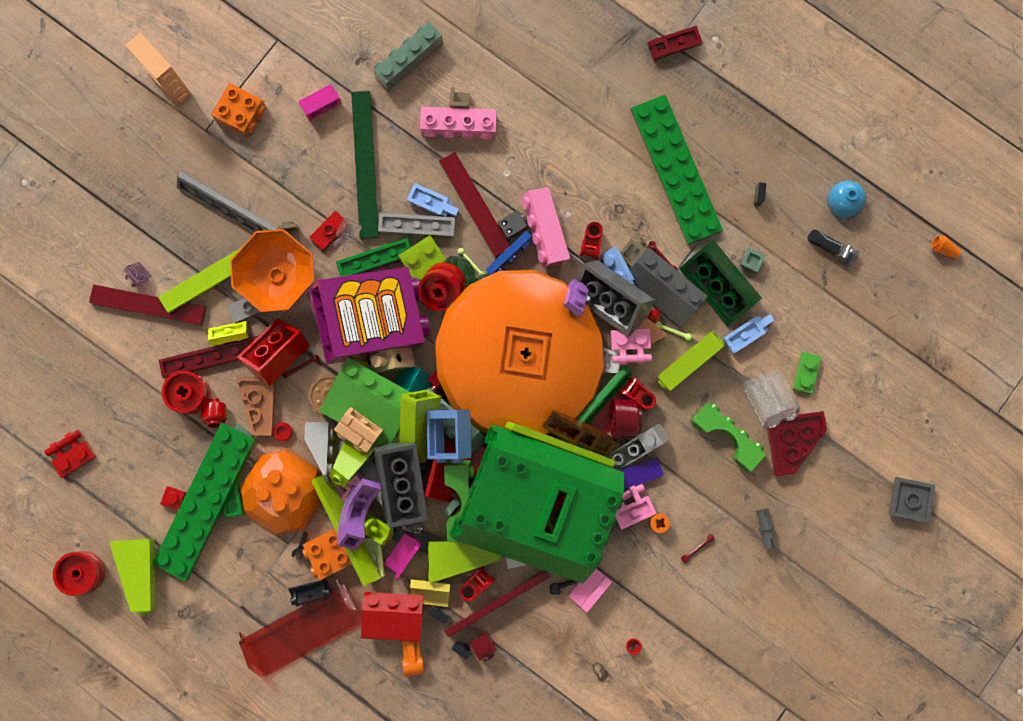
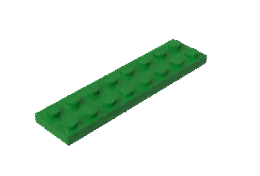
[630,94,723,245]
[153,423,257,581]

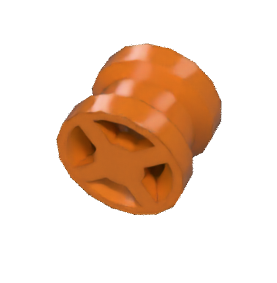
[649,514,670,533]

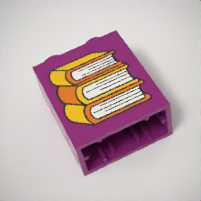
[310,267,430,365]

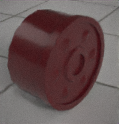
[610,398,642,439]

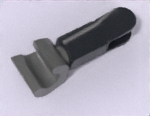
[807,230,860,267]

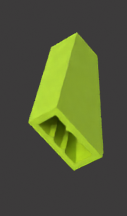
[658,330,725,391]
[399,390,441,464]
[329,440,378,488]
[110,539,156,615]
[428,541,501,582]

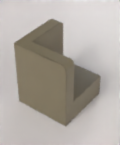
[449,87,470,109]

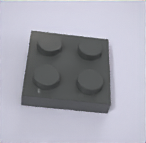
[889,477,935,523]

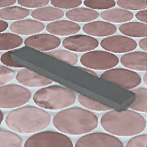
[177,172,278,233]

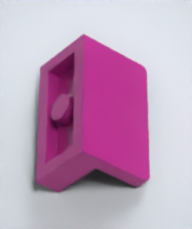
[299,84,342,121]
[384,531,422,579]

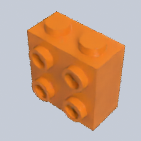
[211,83,266,137]
[302,529,352,580]

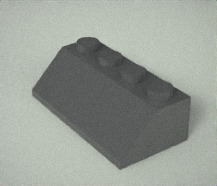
[630,247,707,328]
[577,260,655,336]
[373,443,428,528]

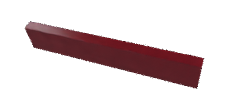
[439,152,510,258]
[89,284,206,326]
[159,335,259,379]
[444,571,550,637]

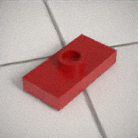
[309,210,350,251]

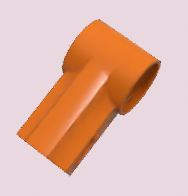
[402,641,424,677]

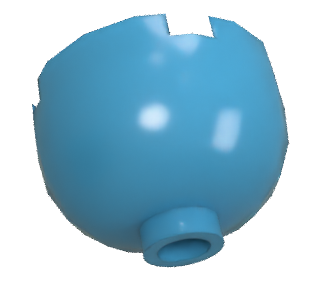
[827,180,867,219]

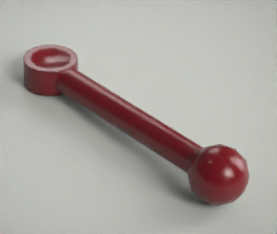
[648,241,677,270]
[283,355,319,378]
[681,534,715,563]

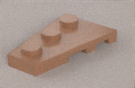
[236,377,275,436]

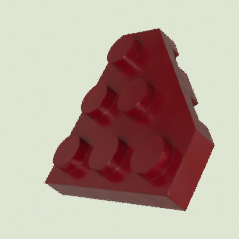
[765,411,827,476]

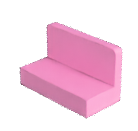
[569,569,612,612]

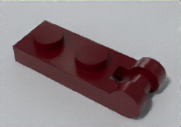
[647,25,703,61]

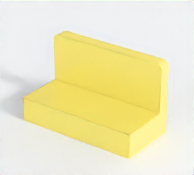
[410,579,451,607]

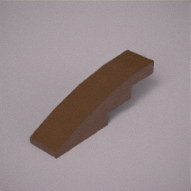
[542,410,617,457]

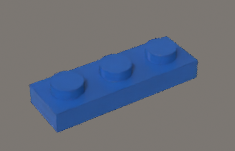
[485,231,532,276]

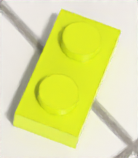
[208,321,248,346]

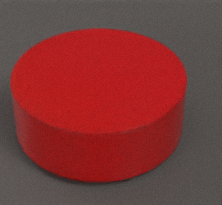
[273,422,293,442]

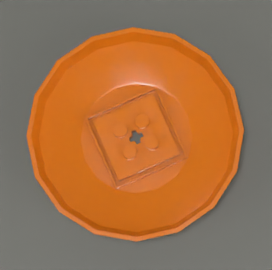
[435,270,605,436]

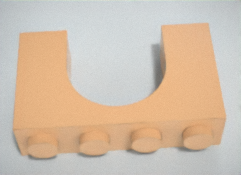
[126,33,191,105]

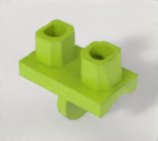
[364,512,395,546]

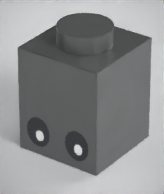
[498,210,527,241]

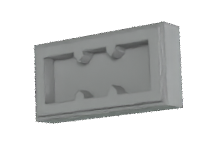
[227,298,261,323]

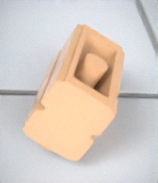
[334,407,383,453]

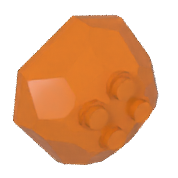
[230,229,315,313]
[240,449,322,535]

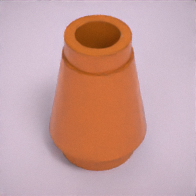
[931,235,961,259]

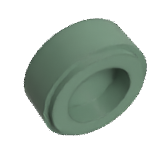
[444,499,461,518]

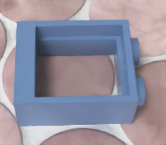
[427,410,471,463]

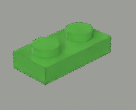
[792,352,821,394]

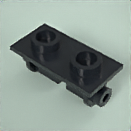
[288,579,332,607]

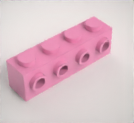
[420,107,497,140]
[521,187,570,268]

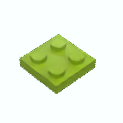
[398,235,448,282]

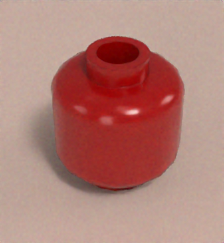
[201,398,227,428]

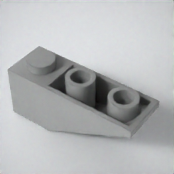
[304,422,334,483]
[608,423,670,470]

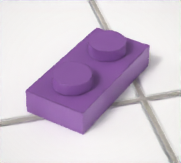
[563,279,589,317]

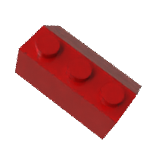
[236,318,310,386]
[425,440,456,502]
[361,592,424,642]

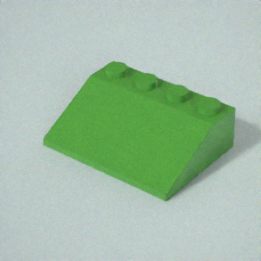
[319,358,410,445]

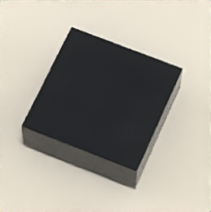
[753,182,767,206]
[429,605,450,623]

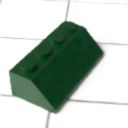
[679,240,762,327]

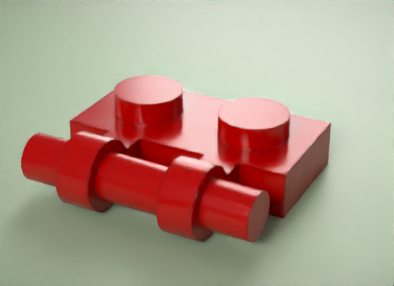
[44,429,96,478]

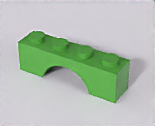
[690,403,766,472]
[444,460,475,542]

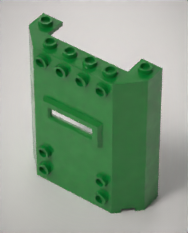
[449,423,624,584]

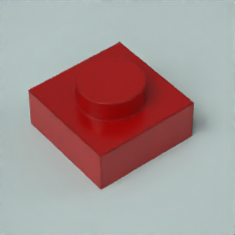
[160,486,187,510]

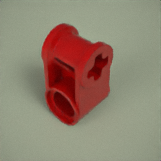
[580,222,603,260]
[619,377,656,411]
[459,566,496,601]

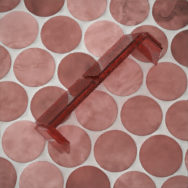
[239,579,362,677]

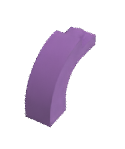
[338,478,381,550]

